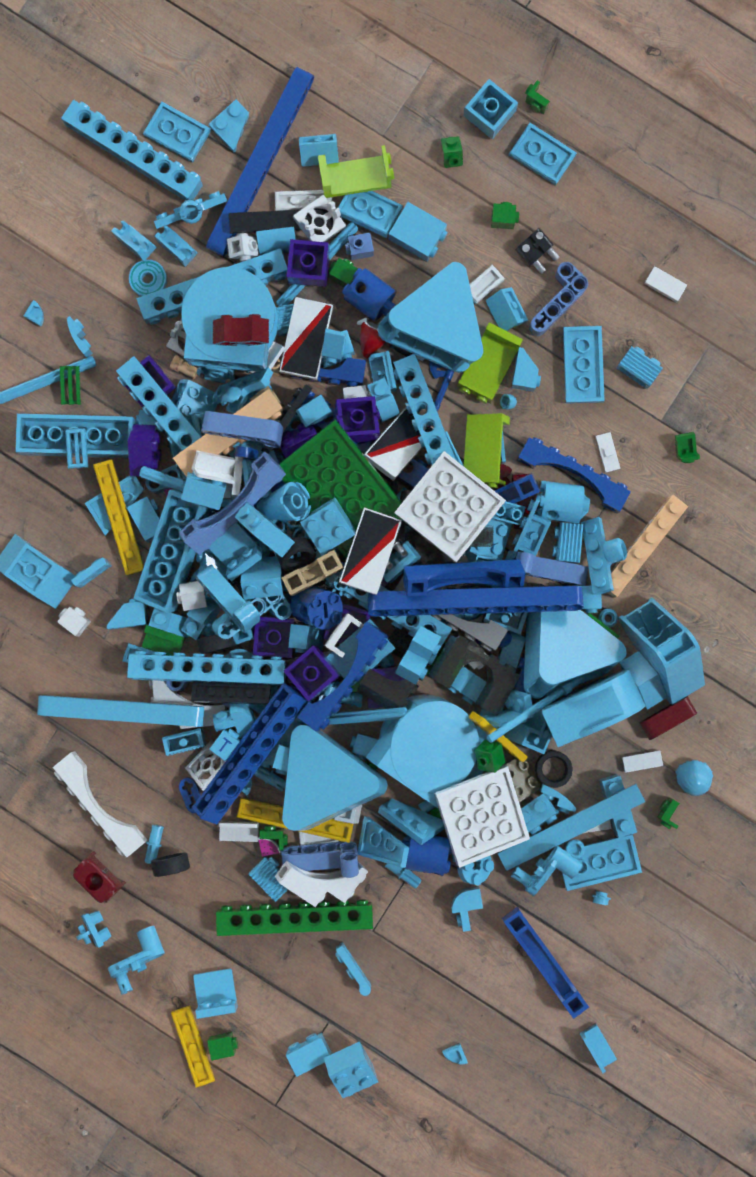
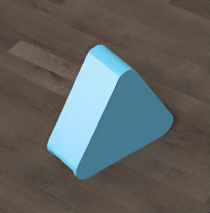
[377,262,483,372]
[618,597,705,705]
[524,610,626,699]
[282,725,388,831]

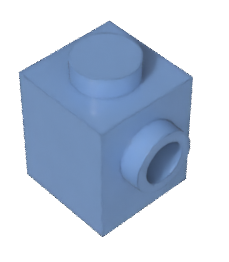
[345,233,374,260]

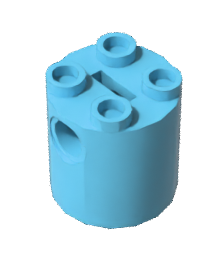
[536,481,590,524]

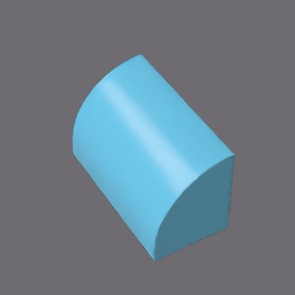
[256,227,296,255]

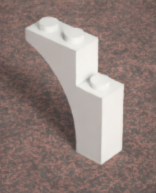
[149,680,227,729]
[275,860,368,907]

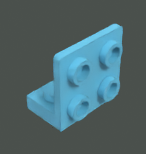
[166,379,217,428]
[209,522,262,581]
[482,689,534,728]
[193,968,238,1019]

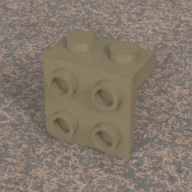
[505,758,541,802]

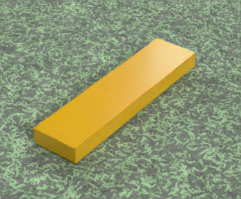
[469,711,528,762]
[171,1005,215,1088]

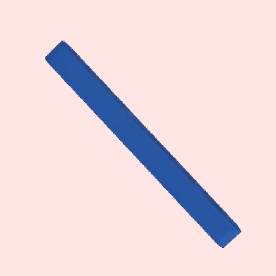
[206,67,314,257]
[367,586,584,616]

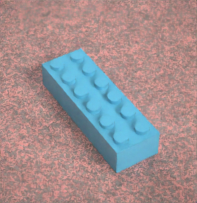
[15,414,136,458]
[133,489,211,613]

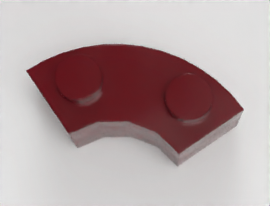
[213,314,269,346]

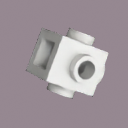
[227,233,258,262]

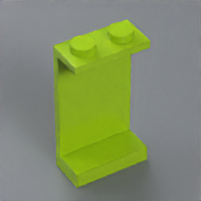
[318,145,394,198]
[457,322,523,404]
[464,413,510,489]

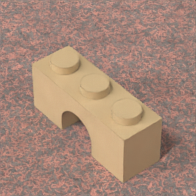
[282,550,344,596]

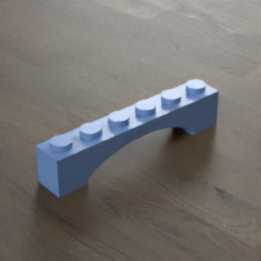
[179,452,286,555]

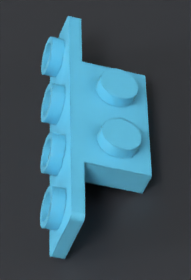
[505,495,551,560]

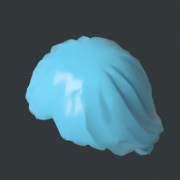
[675,760,713,796]

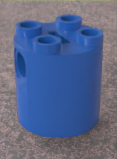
[342,268,397,322]
[290,585,343,630]
[402,835,452,876]

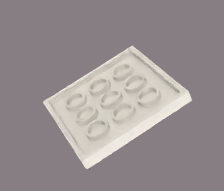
[394,451,506,562]
[434,765,530,868]

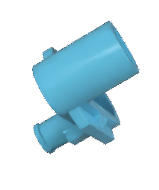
[511,846,582,896]
[108,926,165,995]

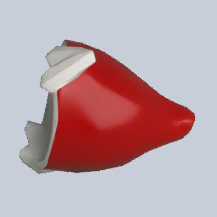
[357,318,386,359]

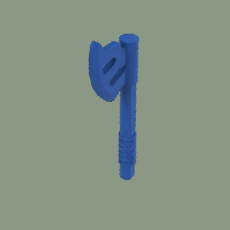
[430,361,454,412]

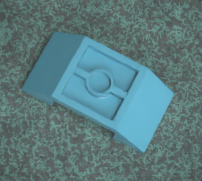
[466,501,525,562]
[0,534,76,609]

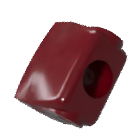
[73,851,126,903]

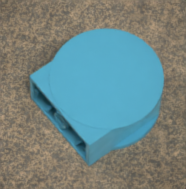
[182,267,278,372]
[542,669,646,747]
[366,694,479,808]

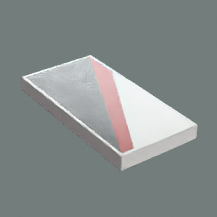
[279,297,333,380]
[364,407,433,481]
[339,508,402,595]

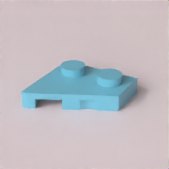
[209,100,249,152]

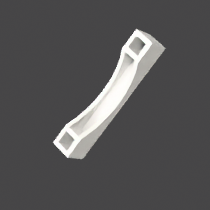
[53,751,148,857]

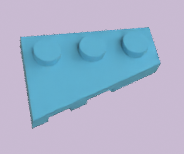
[378,799,445,845]
[357,816,409,868]

